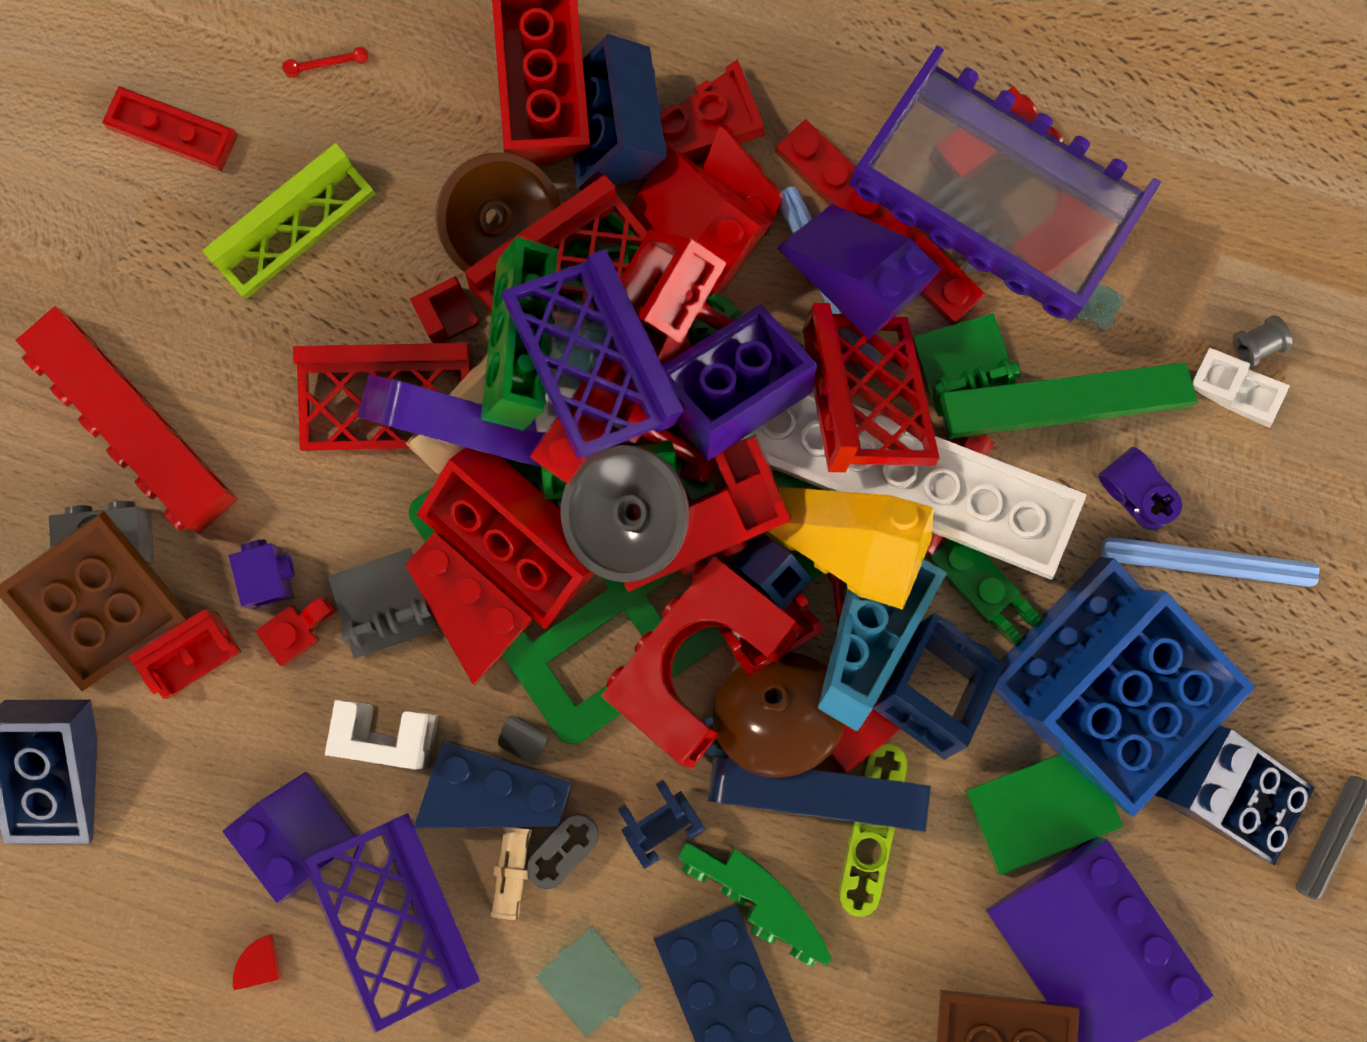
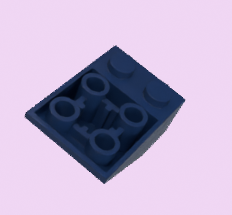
[1154,725,1314,865]

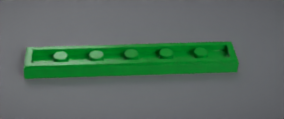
[939,362,1198,439]

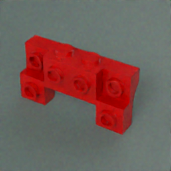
[624,434,791,592]

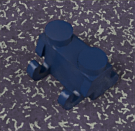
[618,779,706,869]

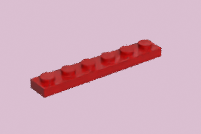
[775,118,985,325]

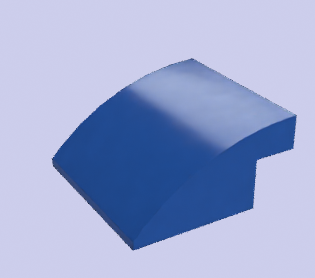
[993,557,1256,817]

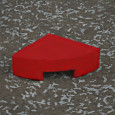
[233,933,281,991]

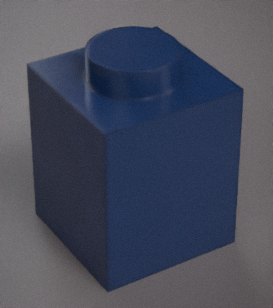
[731,533,812,610]

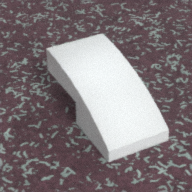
[1193,348,1290,428]

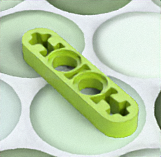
[838,744,907,917]

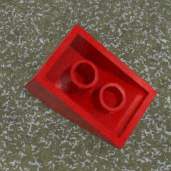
[629,146,772,297]

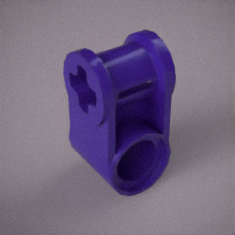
[1098,447,1182,530]

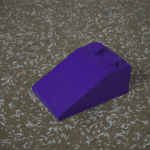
[778,204,941,339]

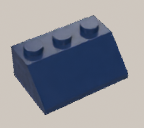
[573,34,667,190]

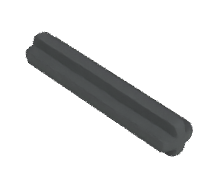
[1296,776,1367,901]

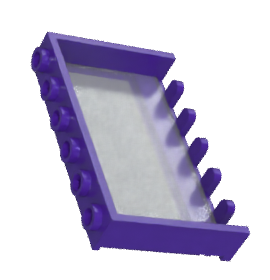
[849,45,1161,322]

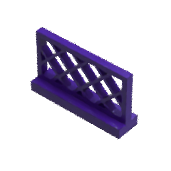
[501,249,684,459]
[302,813,480,1032]

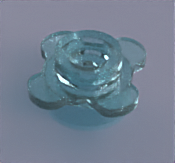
[1076,284,1124,331]

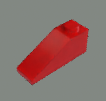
[529,346,633,484]

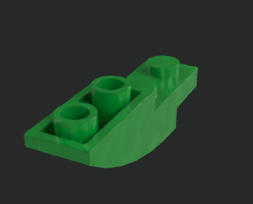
[678,840,832,967]

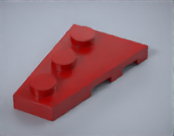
[648,59,765,174]
[405,532,534,685]

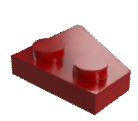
[702,124,785,237]

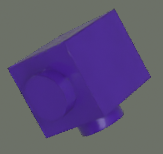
[228,539,295,609]

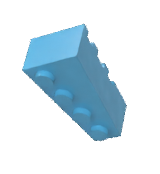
[818,559,947,732]

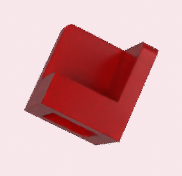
[410,277,479,343]

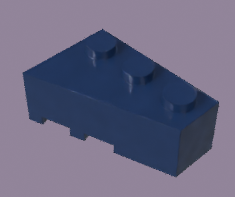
[413,741,574,829]

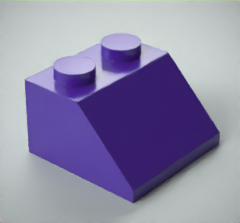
[222,772,356,903]

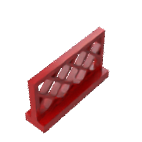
[465,175,648,345]
[802,303,940,473]
[293,343,473,451]

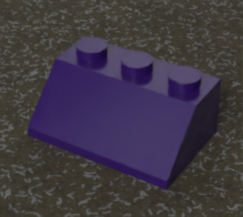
[662,304,817,461]

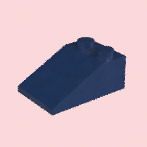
[0,699,97,843]

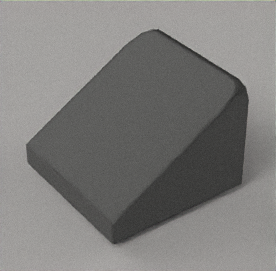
[498,715,550,764]

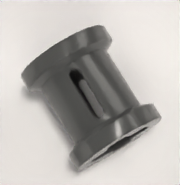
[1233,315,1293,368]

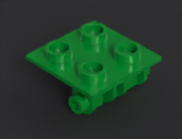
[912,313,1020,417]

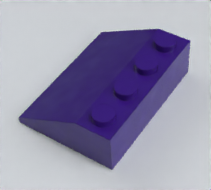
[986,837,1214,1042]

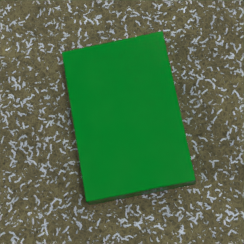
[965,754,1124,875]

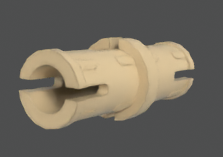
[490,827,532,920]

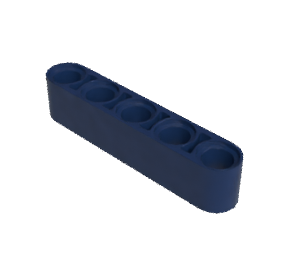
[708,757,931,831]

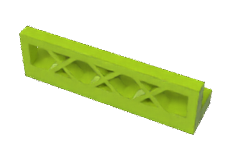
[201,143,376,300]

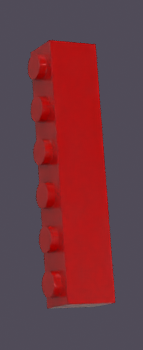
[15,306,238,534]

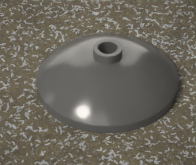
[561,445,689,582]

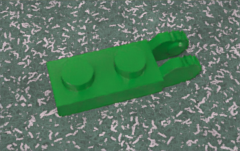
[928,539,1042,646]

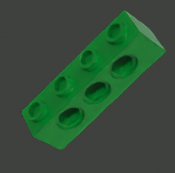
[481,237,558,430]

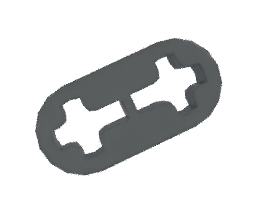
[527,814,599,889]

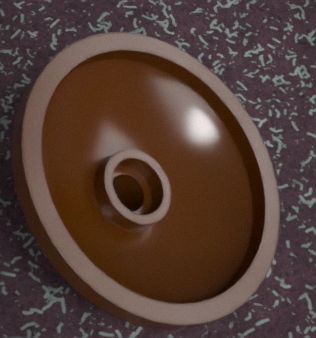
[435,152,561,273]
[713,652,845,778]

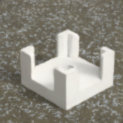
[325,700,439,770]

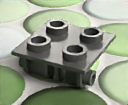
[327,548,438,659]

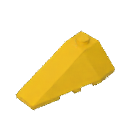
[764,487,933,609]

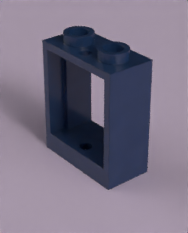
[872,613,1005,760]

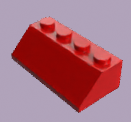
[492,0,590,166]
[417,447,595,630]

